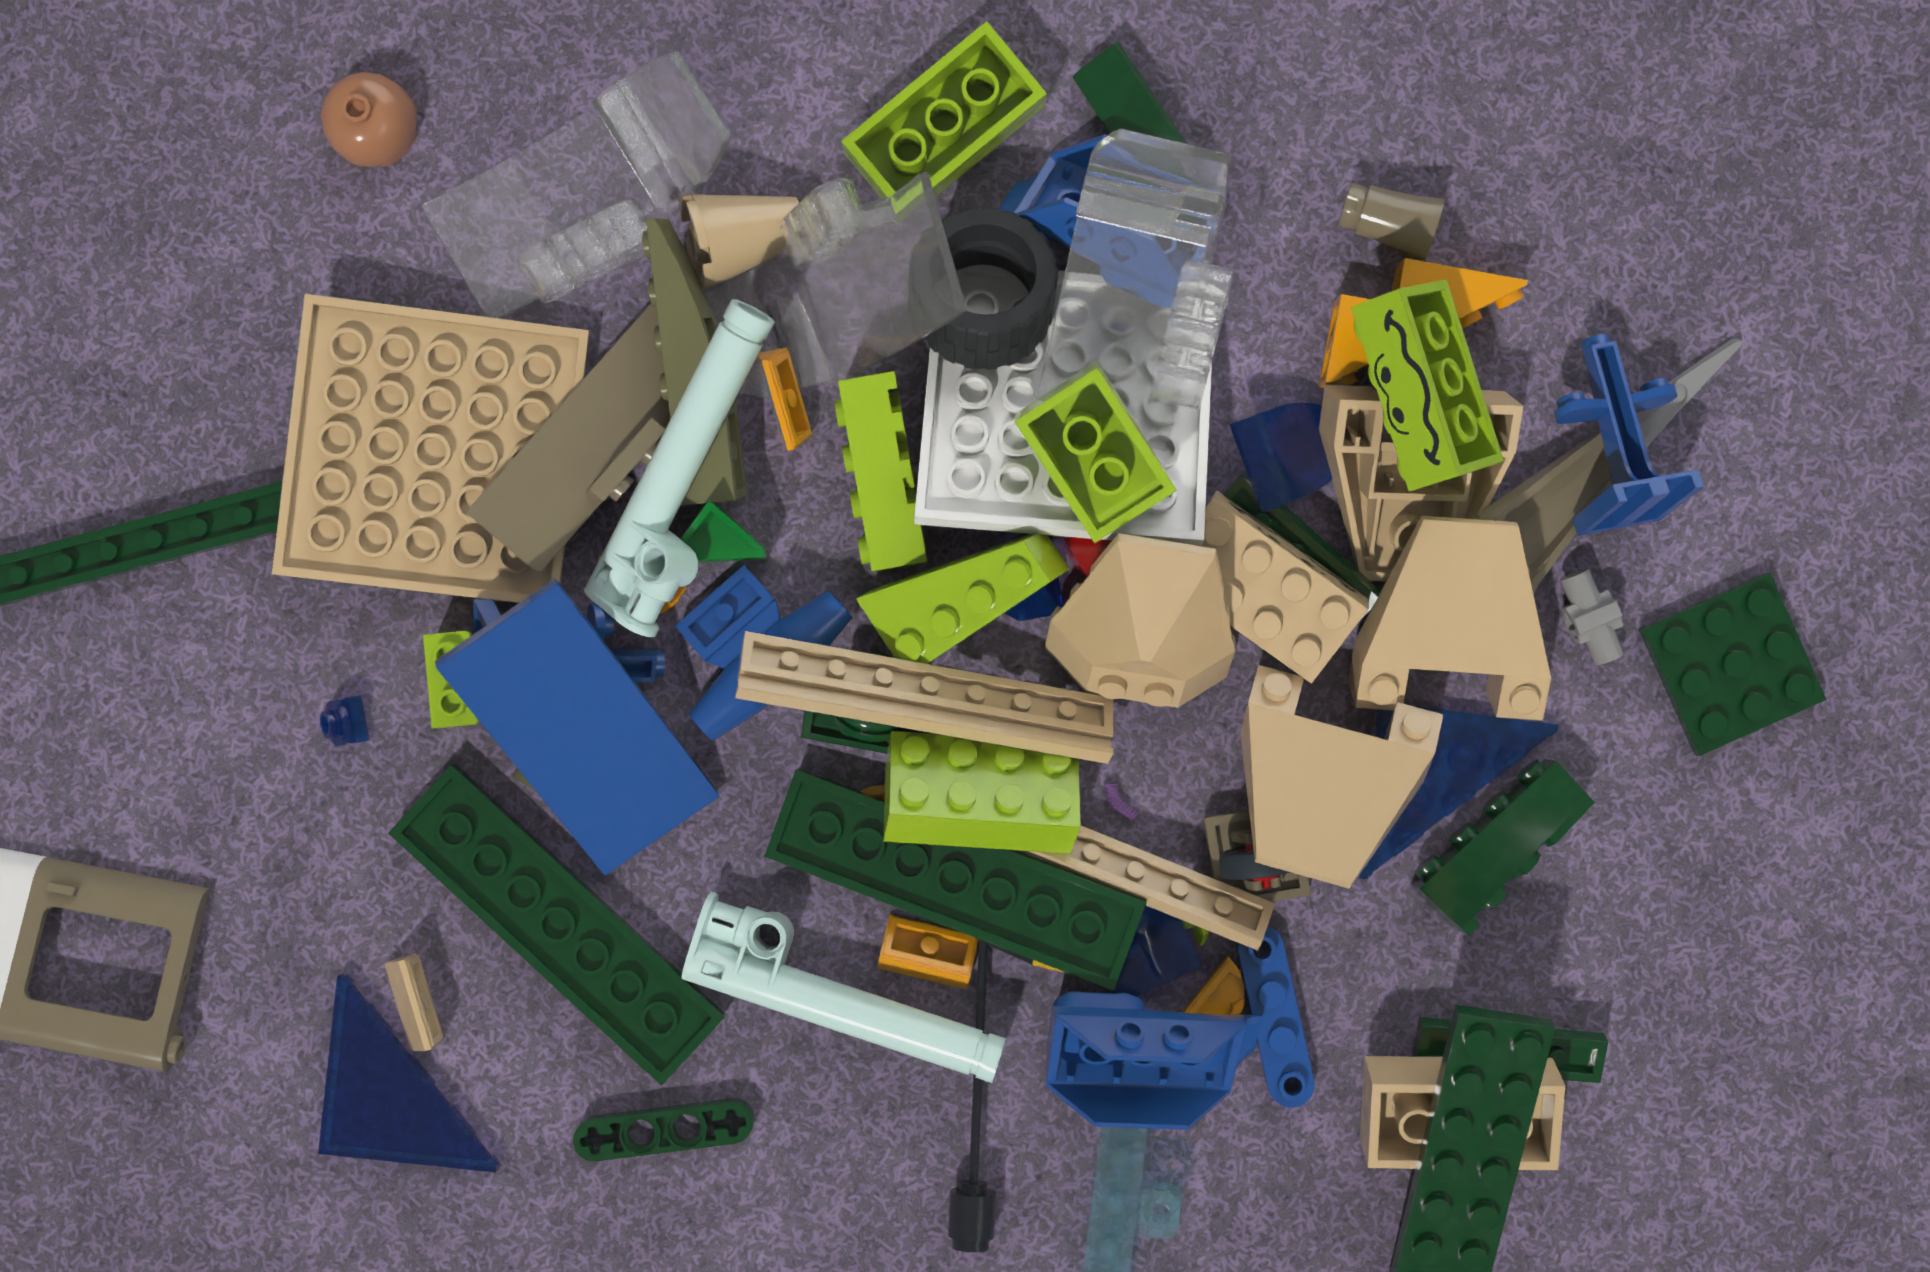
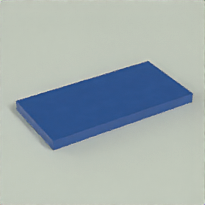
[435,578,720,875]

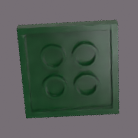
[1638,573,1827,756]

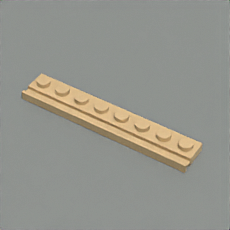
[735,631,1114,764]

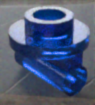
[320,695,370,746]

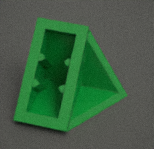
[680,500,768,563]

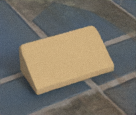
[385,953,444,1051]

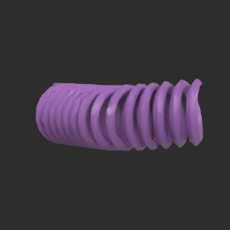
[1104,782,1139,821]

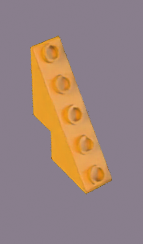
[1318,258,1528,388]

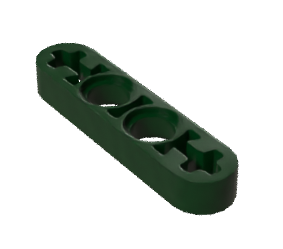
[573,1098,755,1162]

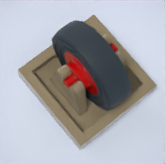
[1203,809,1311,902]

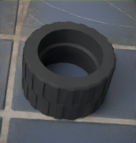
[913,207,1058,370]

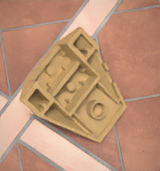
[1045,533,1236,708]

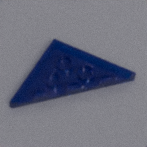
[1358,705,1558,879]
[318,974,500,1173]

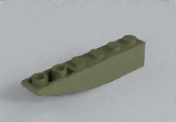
[642,218,747,505]

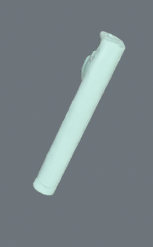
[584,299,775,637]
[682,891,1006,1083]

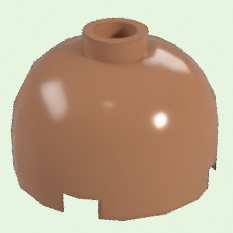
[320,72,417,167]

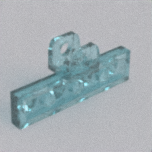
[1083,1127,1182,1272]

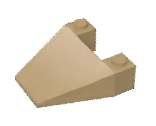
[1319,385,1524,581]
[1348,516,1551,721]
[1240,665,1443,889]

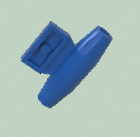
[675,565,853,741]

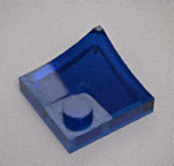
[1111,905,1203,997]

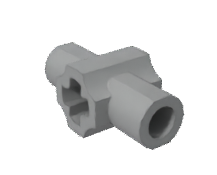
[1560,568,1624,665]

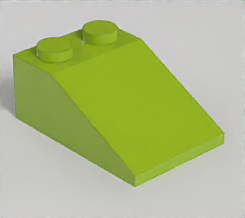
[1014,361,1177,543]

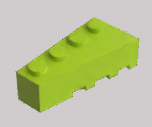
[834,371,928,573]
[856,533,1070,664]

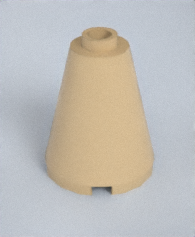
[679,194,813,289]

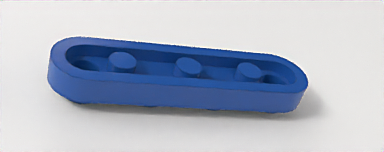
[1236,925,1315,1108]

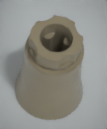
[1338,183,1445,262]

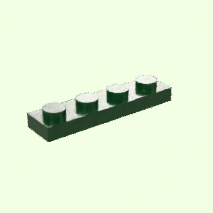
[1223,470,1381,619]
[1412,1017,1608,1083]

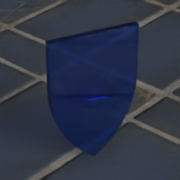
[1229,402,1333,513]

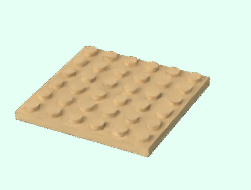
[272,294,590,603]

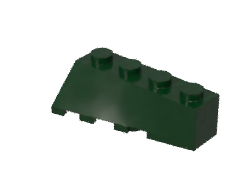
[1411,759,1595,936]

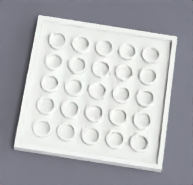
[914,265,1215,546]

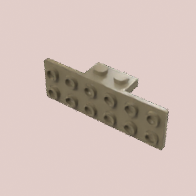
[468,304,670,572]

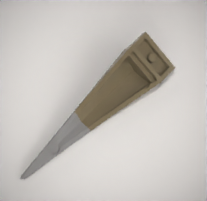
[1476,339,1742,591]

